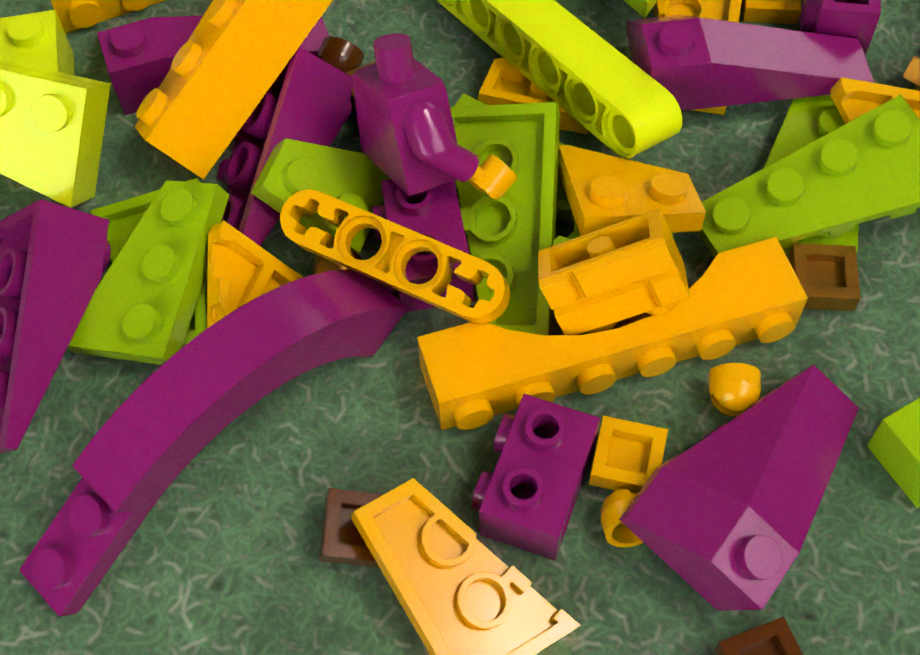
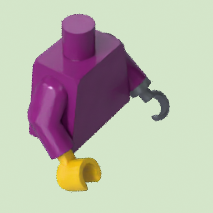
[352,33,517,199]

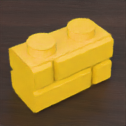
[538,208,690,335]

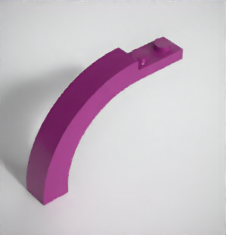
[19,269,408,617]

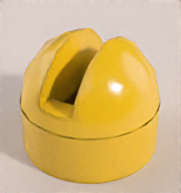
[709,363,761,417]
[600,489,644,548]

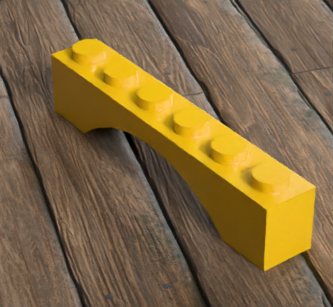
[417,237,808,431]

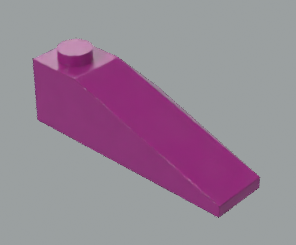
[97,15,329,116]
[625,15,874,111]
[217,47,353,246]
[0,199,111,454]
[619,365,859,611]

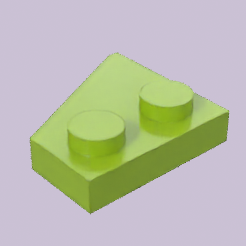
[251,138,390,254]

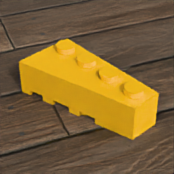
[134,0,333,180]

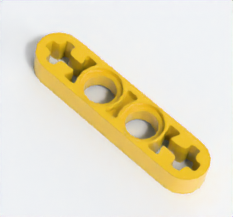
[280,189,510,324]

